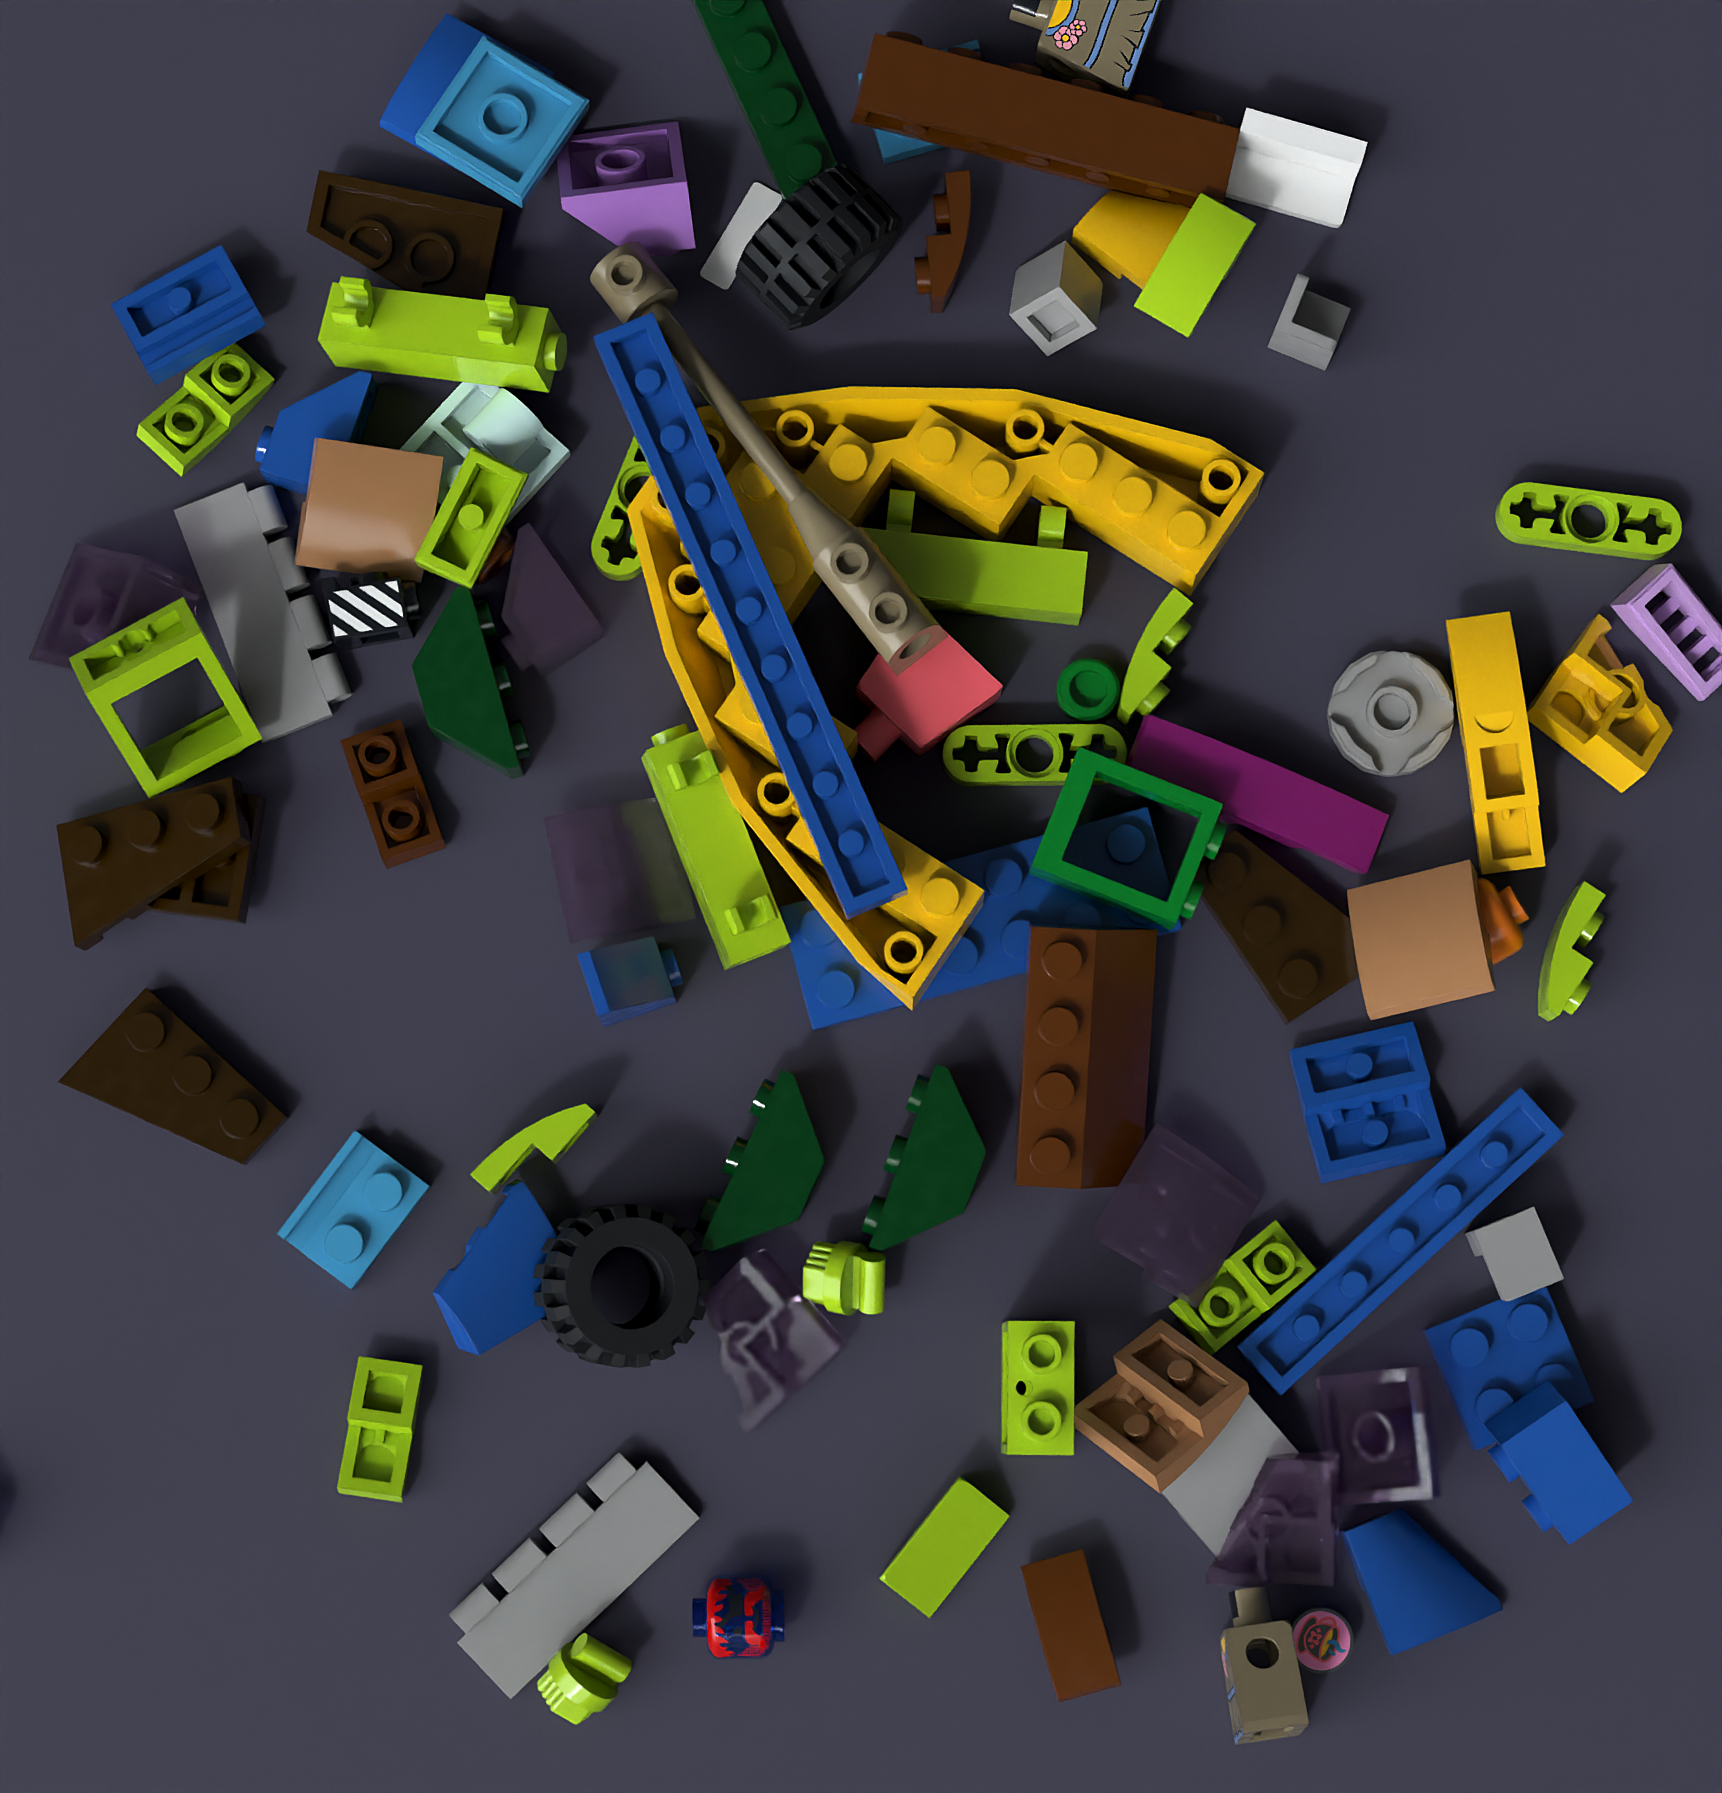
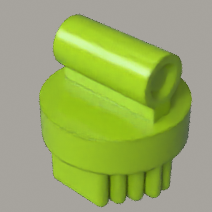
[803,1240,886,1316]
[537,1633,632,1725]

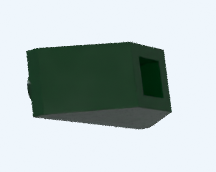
[411,586,531,779]
[861,1064,986,1253]
[694,1070,825,1254]

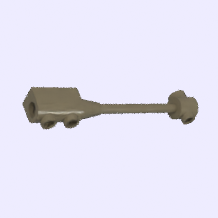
[590,242,948,676]

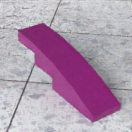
[1125,715,1389,874]

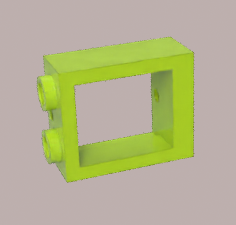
[69,597,263,799]
[1001,1321,1075,1455]

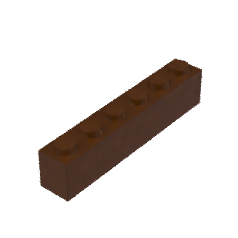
[851,31,1240,208]

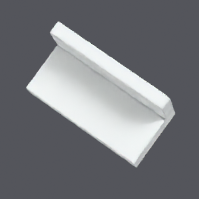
[1225,108,1368,228]

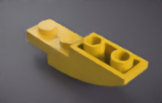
[1445,611,1546,875]

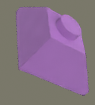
[557,121,696,257]

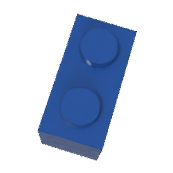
[1484,1380,1633,1545]

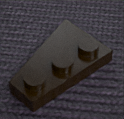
[306,170,506,300]
[56,776,251,951]
[1194,829,1359,1025]
[58,988,289,1166]

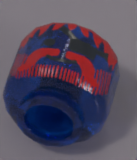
[692,1573,785,1660]

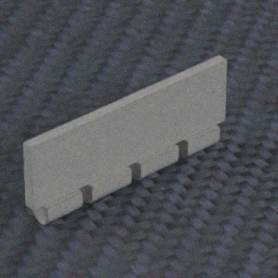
[174,482,352,744]
[449,1452,700,1699]

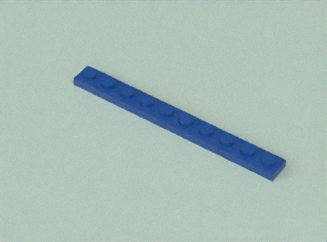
[593,312,908,920]

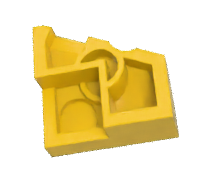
[1071,190,1191,290]
[1526,614,1673,793]

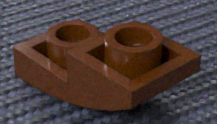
[914,170,971,313]
[340,719,447,869]
[1020,1549,1122,1703]

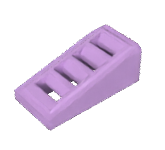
[1610,563,1722,701]

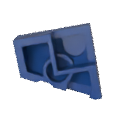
[433,1179,557,1356]
[1339,1508,1503,1655]

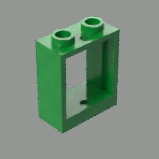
[1029,747,1228,930]

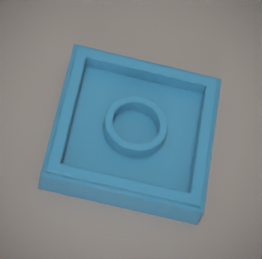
[415,36,590,208]

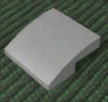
[1161,1394,1317,1561]

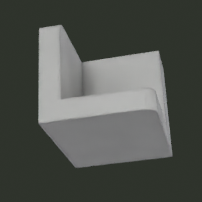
[1009,240,1103,356]
[1267,273,1351,371]
[1465,1207,1564,1301]

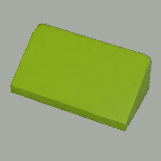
[414,446,529,589]
[879,1475,1010,1618]

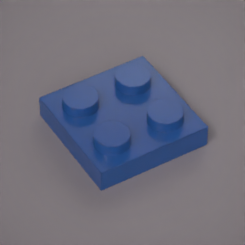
[1422,1287,1595,1450]

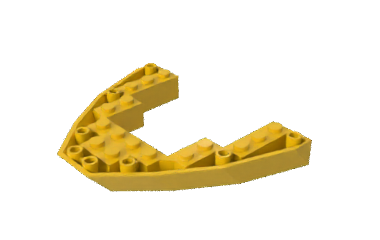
[627,386,1264,1011]

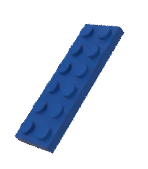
[779,807,1182,1032]

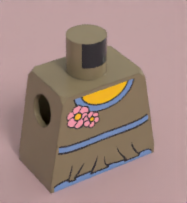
[1009,0,1162,99]
[1219,1587,1309,1745]

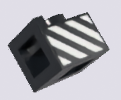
[322,572,422,651]

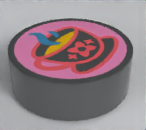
[1290,1607,1354,1674]

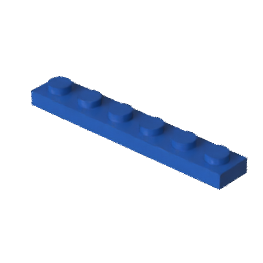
[1235,1087,1564,1395]

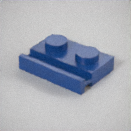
[110,245,266,385]

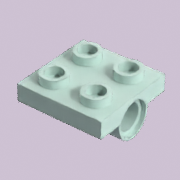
[399,382,571,526]

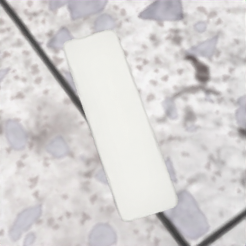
[700,182,782,290]

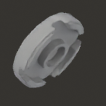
[1326,650,1454,777]

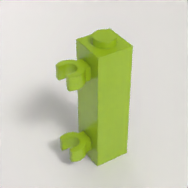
[317,276,567,393]
[863,489,1088,626]
[641,724,791,970]

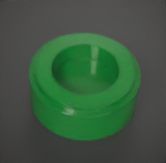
[1055,658,1120,724]

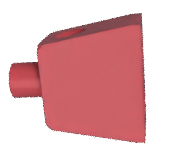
[854,628,1003,762]

